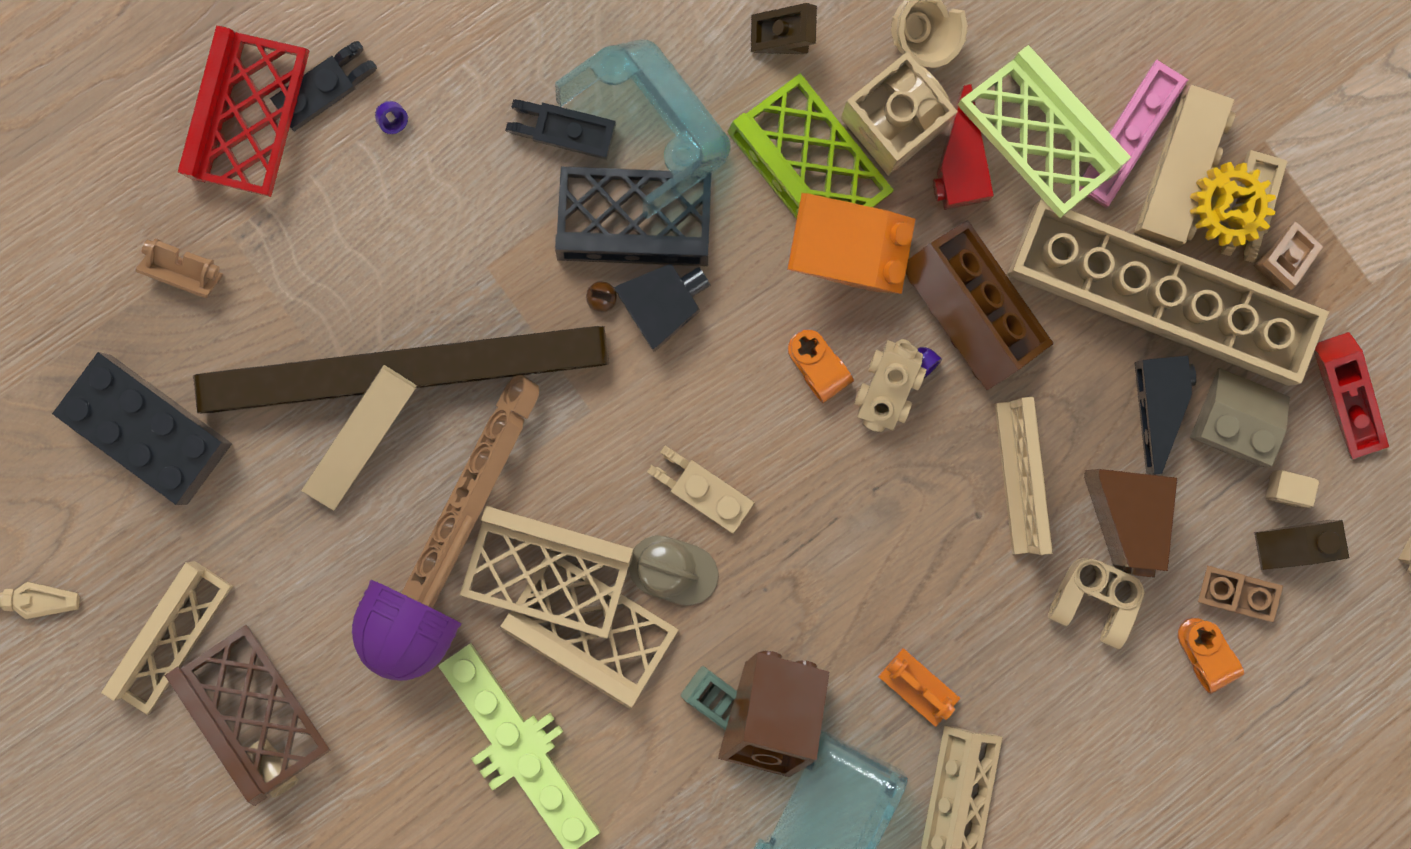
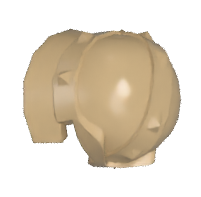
[891,0,968,68]

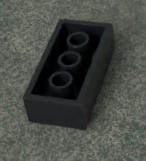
[52,352,232,505]

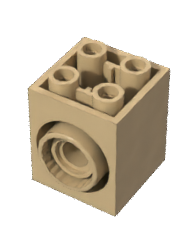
[841,51,958,176]

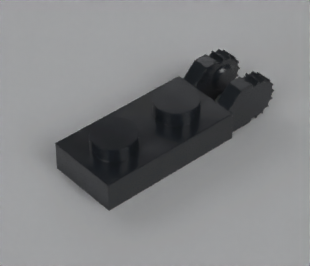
[270,41,377,132]
[505,99,616,160]

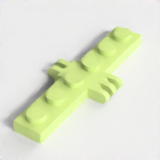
[438,643,600,849]

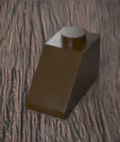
[1254,520,1350,570]

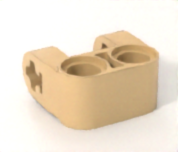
[1048,558,1144,650]

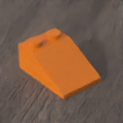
[787,193,916,294]

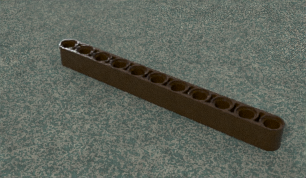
[193,326,609,414]

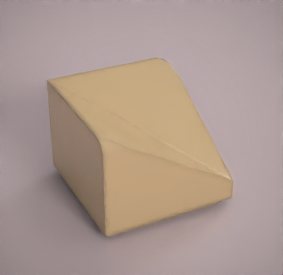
[1265,470,1319,508]

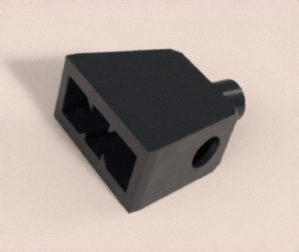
[614,264,711,352]

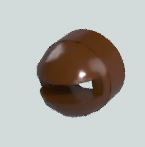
[586,281,617,313]

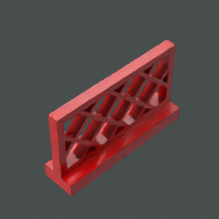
[178,25,310,197]

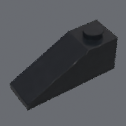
[1134,356,1196,475]

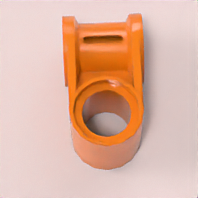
[788,330,854,404]
[1177,618,1244,694]

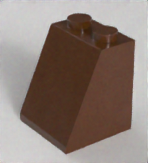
[1084,469,1177,578]
[718,651,830,777]

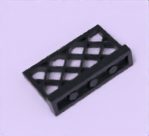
[555,166,712,267]

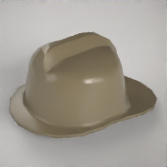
[629,535,719,606]

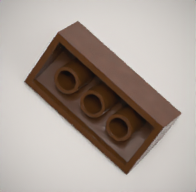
[906,220,1054,390]

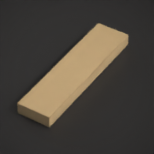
[301,365,417,511]

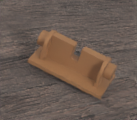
[135,239,223,298]

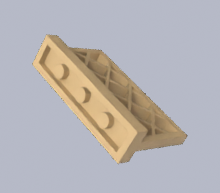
[994,397,1053,555]
[460,506,634,639]
[500,550,679,709]

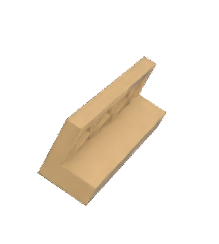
[101,561,233,715]
[921,726,1002,849]

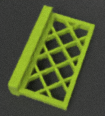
[727,73,894,219]

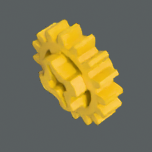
[1190,162,1276,247]

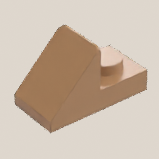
[1254,221,1323,290]

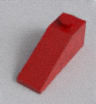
[933,84,994,210]
[1314,332,1389,459]

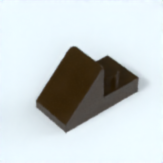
[751,3,817,54]

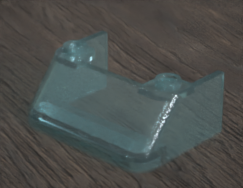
[555,39,731,219]

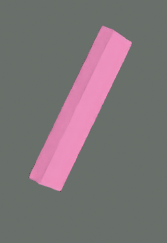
[1079,60,1189,208]

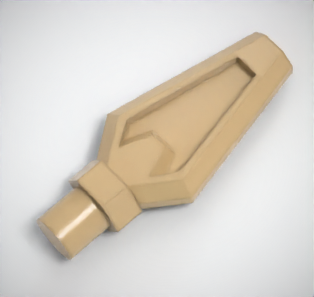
[0,582,80,619]

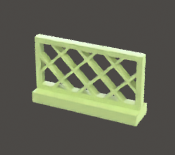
[958,45,1131,218]

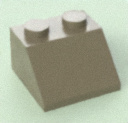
[1190,368,1290,467]

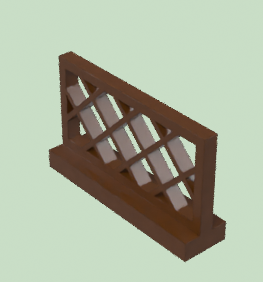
[165,625,331,806]

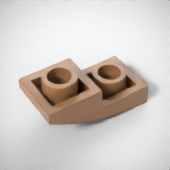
[1198,565,1283,623]

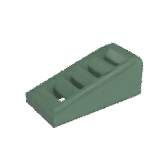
[681,666,737,730]

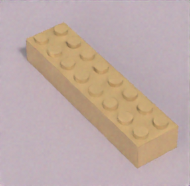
[1007,199,1329,386]

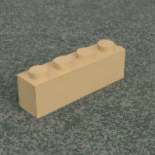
[1134,85,1235,248]

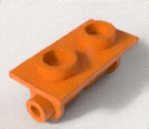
[878,648,961,727]

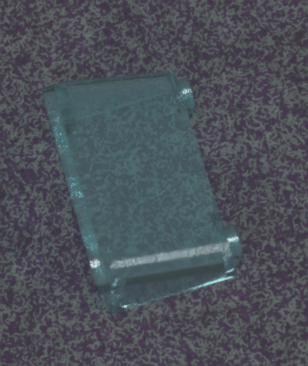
[754,730,908,849]

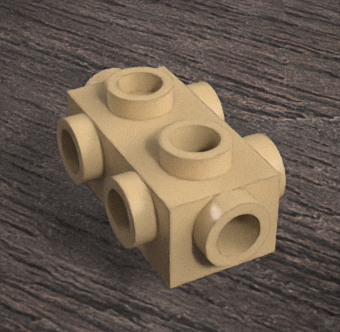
[854,339,927,432]

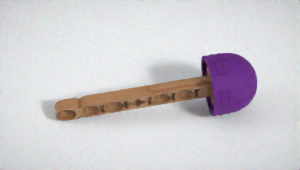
[352,375,539,681]

